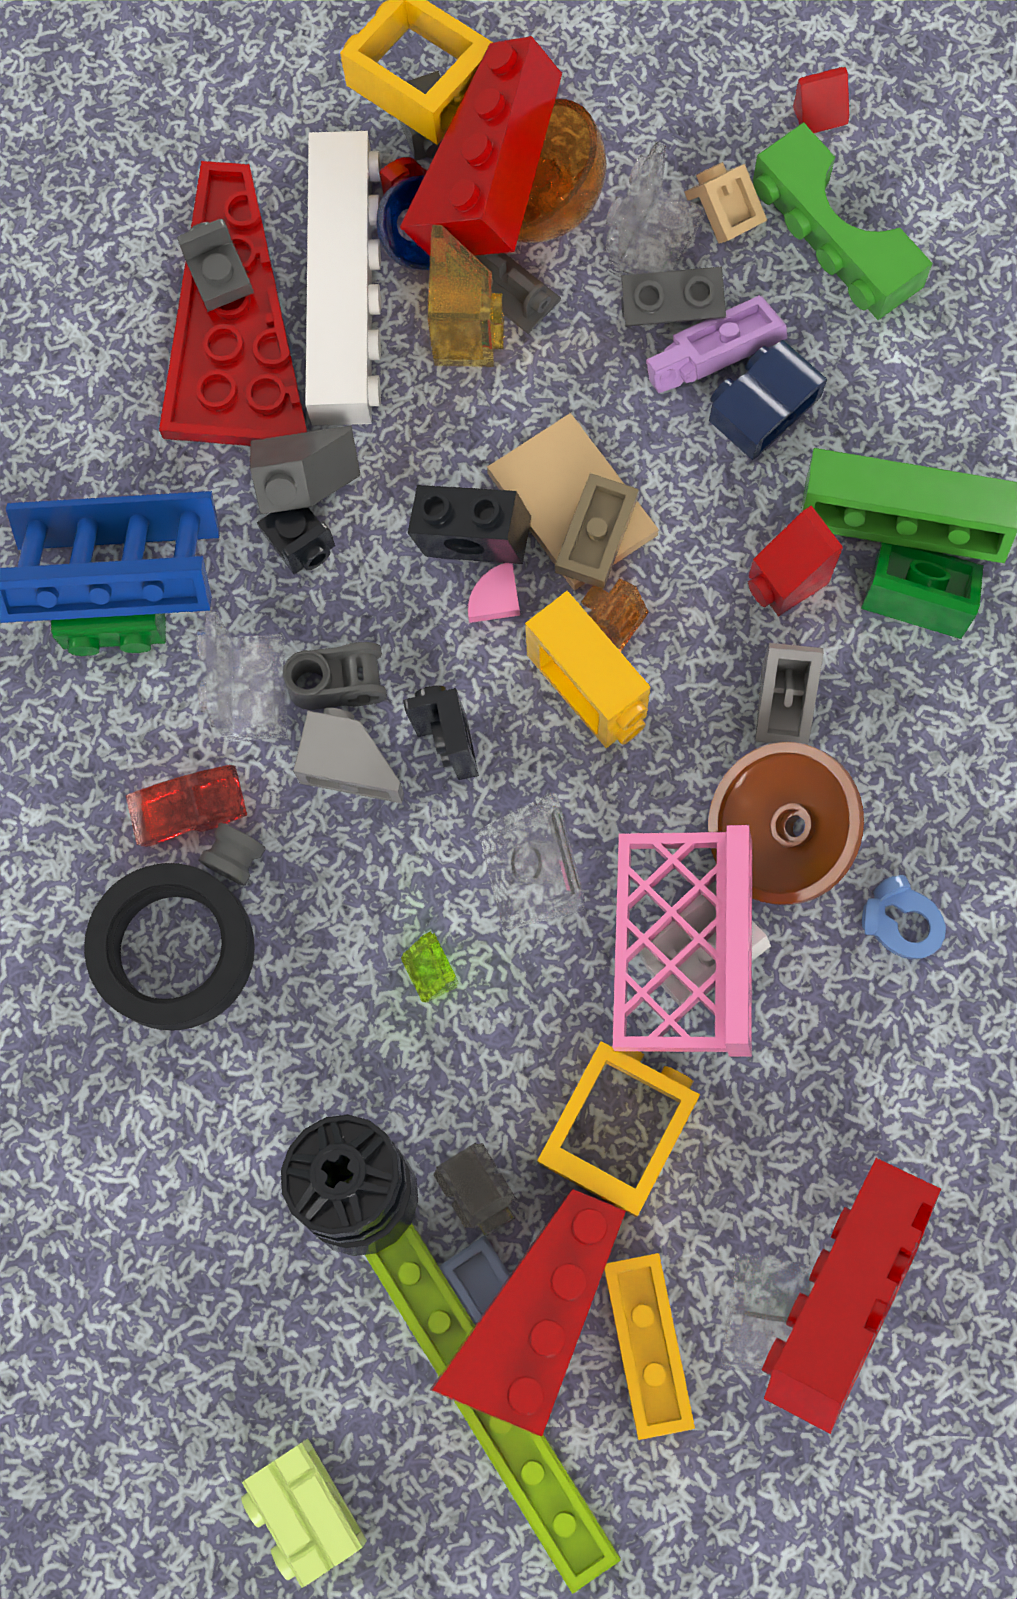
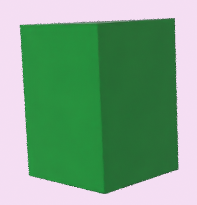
[861,542,984,639]

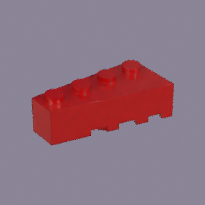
[400,36,562,259]
[762,1158,941,1434]
[430,1189,626,1436]

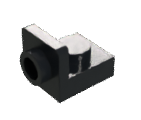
[257,507,335,574]

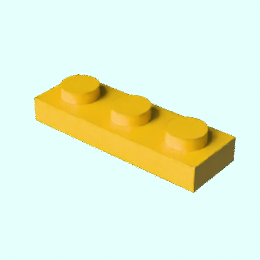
[604,1253,695,1440]

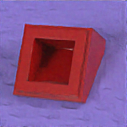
[793,67,849,133]

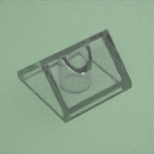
[478,794,585,931]
[719,1252,815,1377]

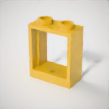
[340,0,493,145]
[525,590,651,748]
[537,1041,700,1217]

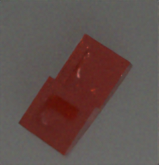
[125,765,247,847]

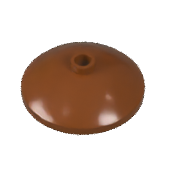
[708,742,864,905]

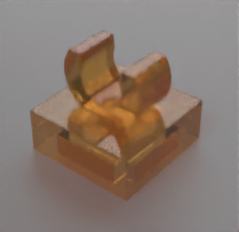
[581,578,649,652]

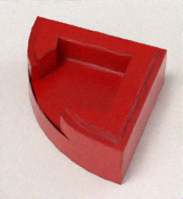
[379,157,427,207]

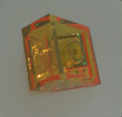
[427,225,505,367]

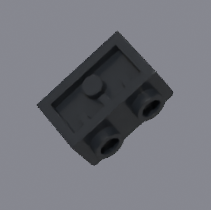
[403,686,479,780]

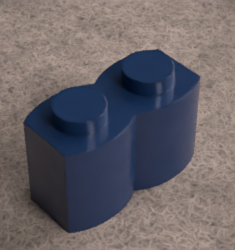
[709,340,827,460]

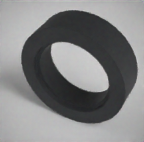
[84,863,255,1031]

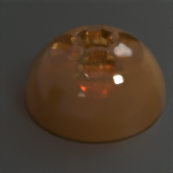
[517,99,607,243]

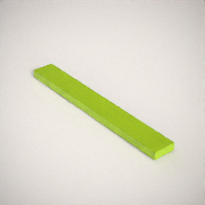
[344,1176,621,1594]

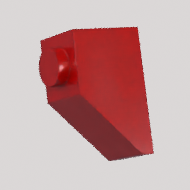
[748,505,843,617]

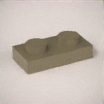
[555,473,639,589]

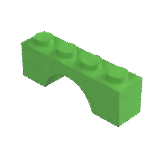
[753,122,933,320]

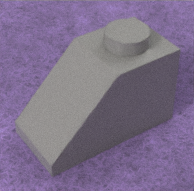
[293,708,404,804]

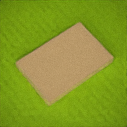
[487,413,659,591]

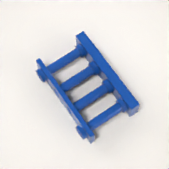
[0,491,220,623]

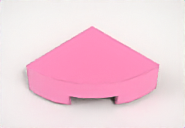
[468,563,520,623]

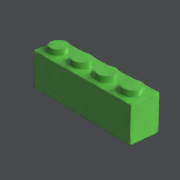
[801,448,1017,564]

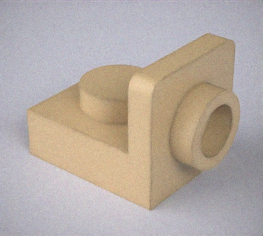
[684,162,767,244]

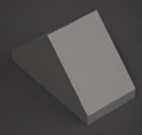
[755,643,824,745]

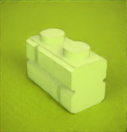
[241,1438,367,1588]

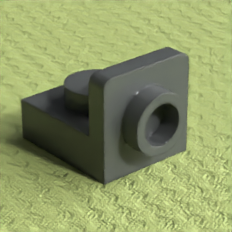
[177,219,254,311]

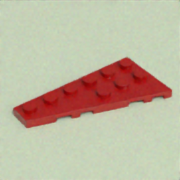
[159,161,308,446]

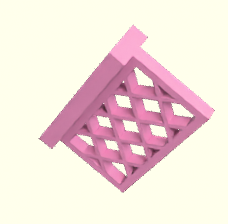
[612,825,752,1057]

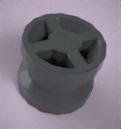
[198,823,266,886]

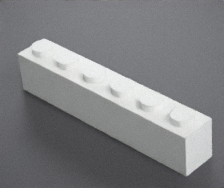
[305,131,381,426]

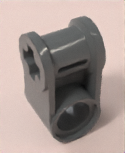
[283,642,387,710]

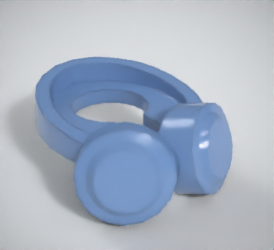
[862,875,946,959]

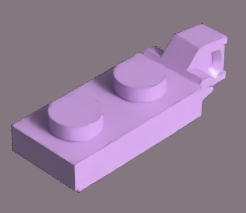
[646,295,787,393]

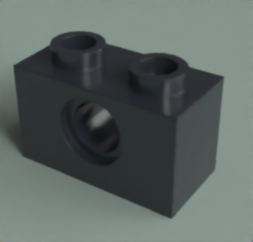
[407,485,531,564]

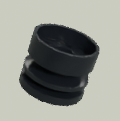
[281,1114,418,1256]

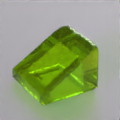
[401,931,459,1003]

